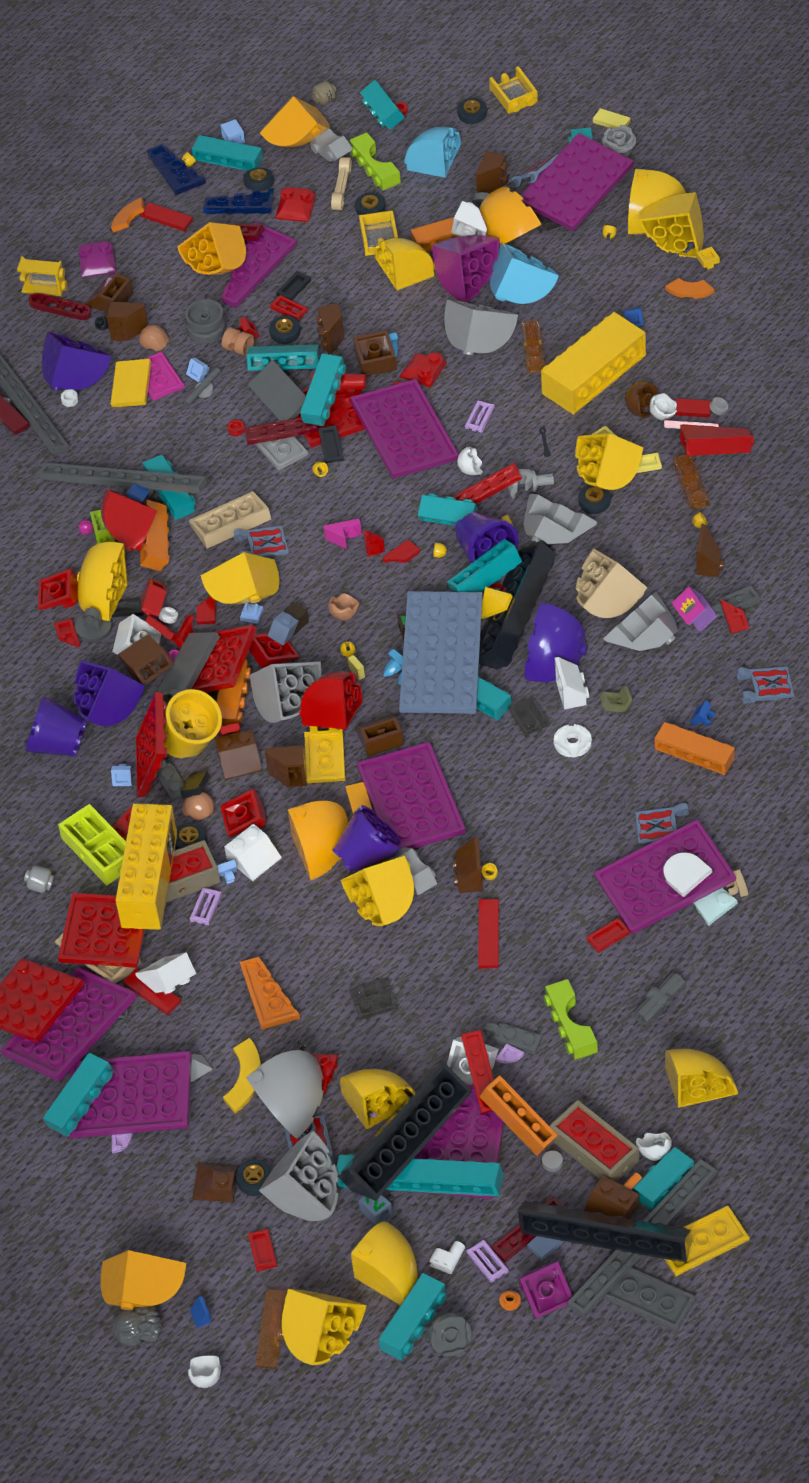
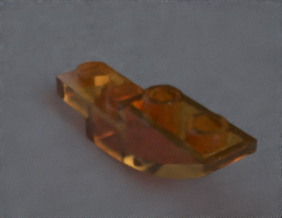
[522,320,545,373]
[673,455,710,509]

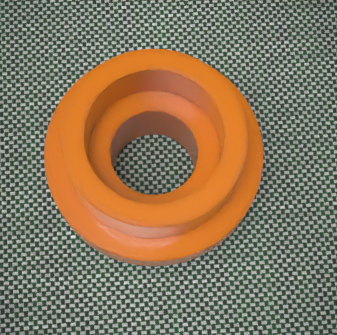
[499,1290,521,1311]

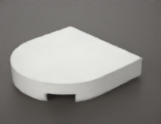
[664,853,712,897]

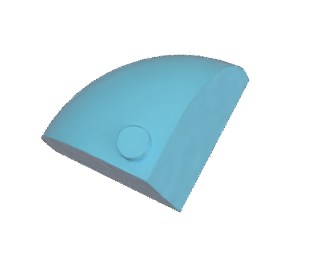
[404,126,461,177]
[490,243,559,304]

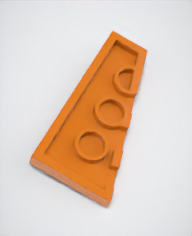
[240,957,300,1030]

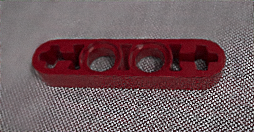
[28,293,92,320]

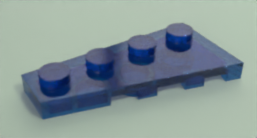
[147,144,206,195]
[203,188,274,215]

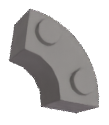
[310,128,353,161]
[386,847,437,895]

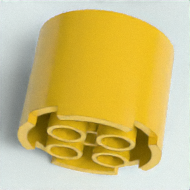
[163,689,222,759]

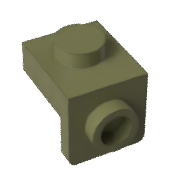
[599,686,632,712]

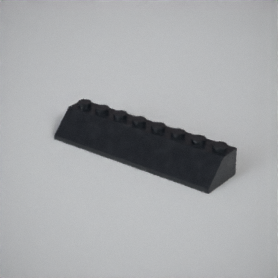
[479,541,556,669]
[337,1062,473,1201]
[518,1201,692,1263]

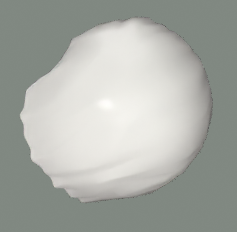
[649,393,677,420]
[457,447,483,476]
[636,1132,672,1161]
[188,1356,221,1388]

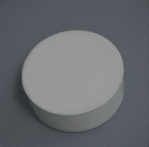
[195,382,214,398]
[709,397,728,415]
[542,1151,563,1172]

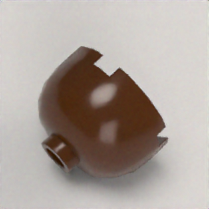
[625,382,659,418]

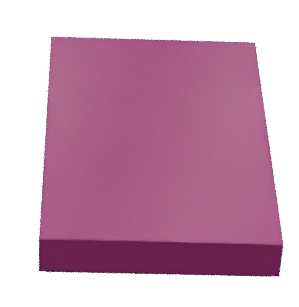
[144,351,185,401]

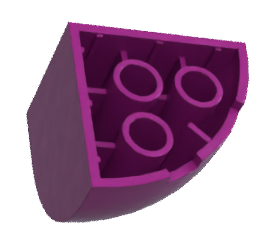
[432,235,499,302]

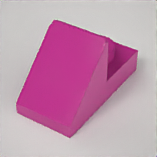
[323,519,362,549]

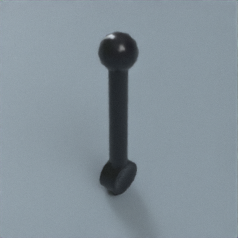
[539,427,551,457]

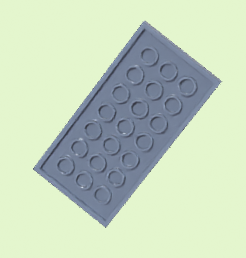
[399,591,483,714]

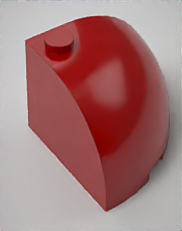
[101,489,157,552]
[299,671,363,730]

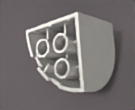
[444,299,518,355]
[250,662,321,723]
[246,1050,323,1139]
[259,1131,339,1221]

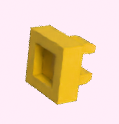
[696,247,720,270]

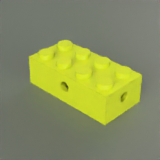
[58,804,126,886]

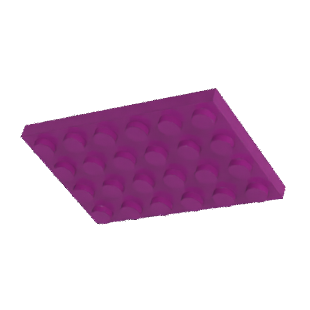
[520,133,634,231]
[350,379,459,479]
[356,742,466,849]
[594,819,736,934]
[0,968,137,1082]
[68,1051,192,1139]
[414,1084,504,1199]

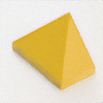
[481,587,513,619]

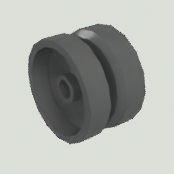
[185,299,225,344]

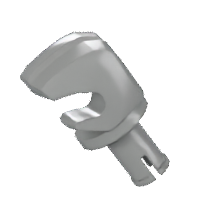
[507,469,554,499]

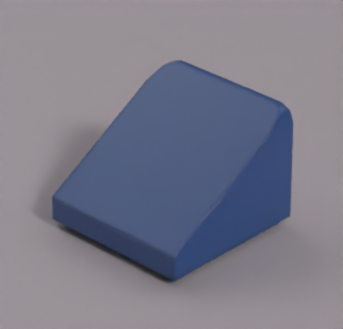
[126,484,150,503]
[190,1296,211,1328]

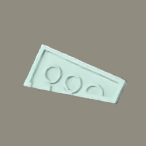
[693,888,737,926]

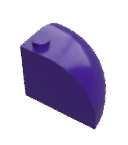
[42,332,111,390]
[525,602,588,682]
[73,660,145,726]

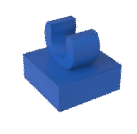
[623,307,644,327]
[690,700,715,726]

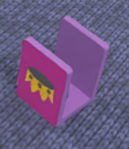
[672,587,717,631]

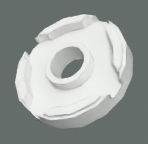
[554,724,592,757]

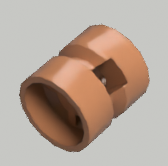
[222,327,254,356]

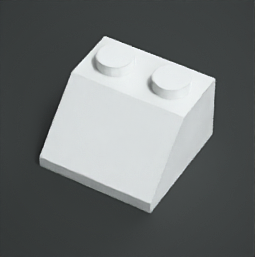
[451,201,487,236]
[112,614,161,654]
[555,657,589,709]
[224,824,281,881]
[135,952,196,994]
[447,1036,498,1085]

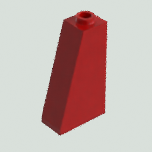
[680,424,754,456]

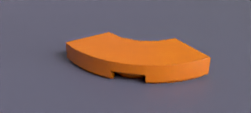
[111,197,144,232]
[665,278,715,299]

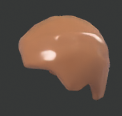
[139,325,169,351]
[328,593,360,621]
[181,792,215,820]

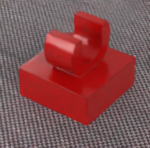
[237,316,259,339]

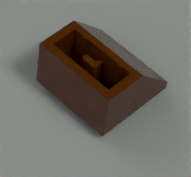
[86,274,133,313]
[316,303,345,355]
[117,634,174,685]
[355,715,404,757]
[265,745,307,788]

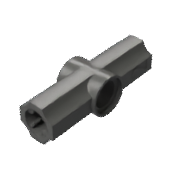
[634,973,685,1025]

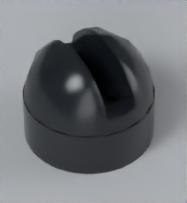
[94,316,109,330]

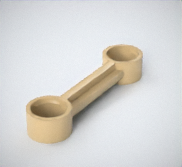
[331,157,352,210]

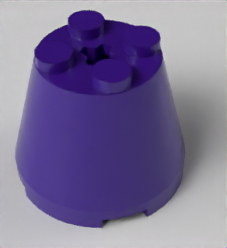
[455,511,518,563]
[25,696,87,756]
[332,805,403,872]

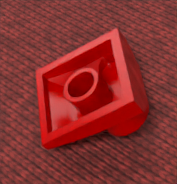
[275,187,316,222]
[399,353,447,388]
[38,568,78,610]
[249,633,299,669]
[220,789,266,837]

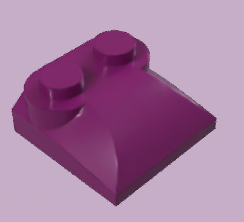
[78,241,116,278]
[518,1261,573,1319]

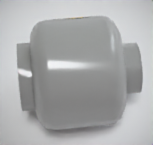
[24,865,54,893]

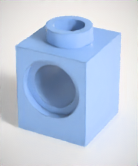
[220,119,245,144]

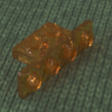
[256,1290,287,1369]

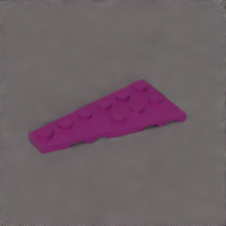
[221,221,297,308]

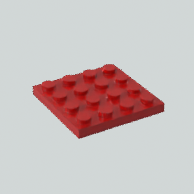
[296,373,365,448]
[192,625,257,692]
[135,692,167,797]
[58,893,145,968]
[0,958,84,1043]

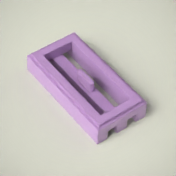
[465,401,495,433]
[190,888,222,925]
[467,1240,509,1283]

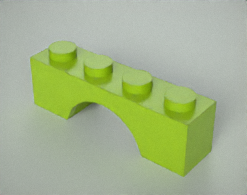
[349,133,401,190]
[543,979,598,1060]

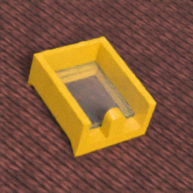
[489,66,538,114]
[359,211,398,256]
[17,256,67,296]

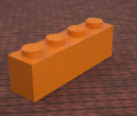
[411,217,460,252]
[140,500,170,571]
[216,660,251,727]
[655,722,735,775]
[479,1075,558,1156]

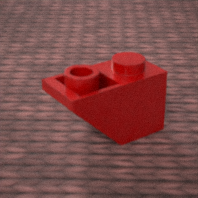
[140,578,167,616]

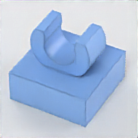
[186,358,210,382]
[240,603,264,623]
[111,764,132,786]
[217,860,237,884]

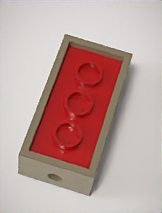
[166,840,221,902]
[549,1100,639,1182]

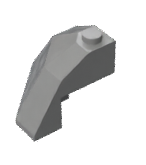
[523,494,597,544]
[603,592,678,651]

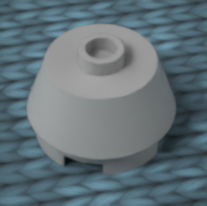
[602,125,636,157]

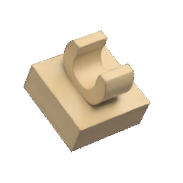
[726,869,749,897]

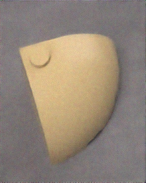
[576,548,647,618]

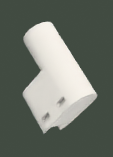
[429,1241,465,1274]

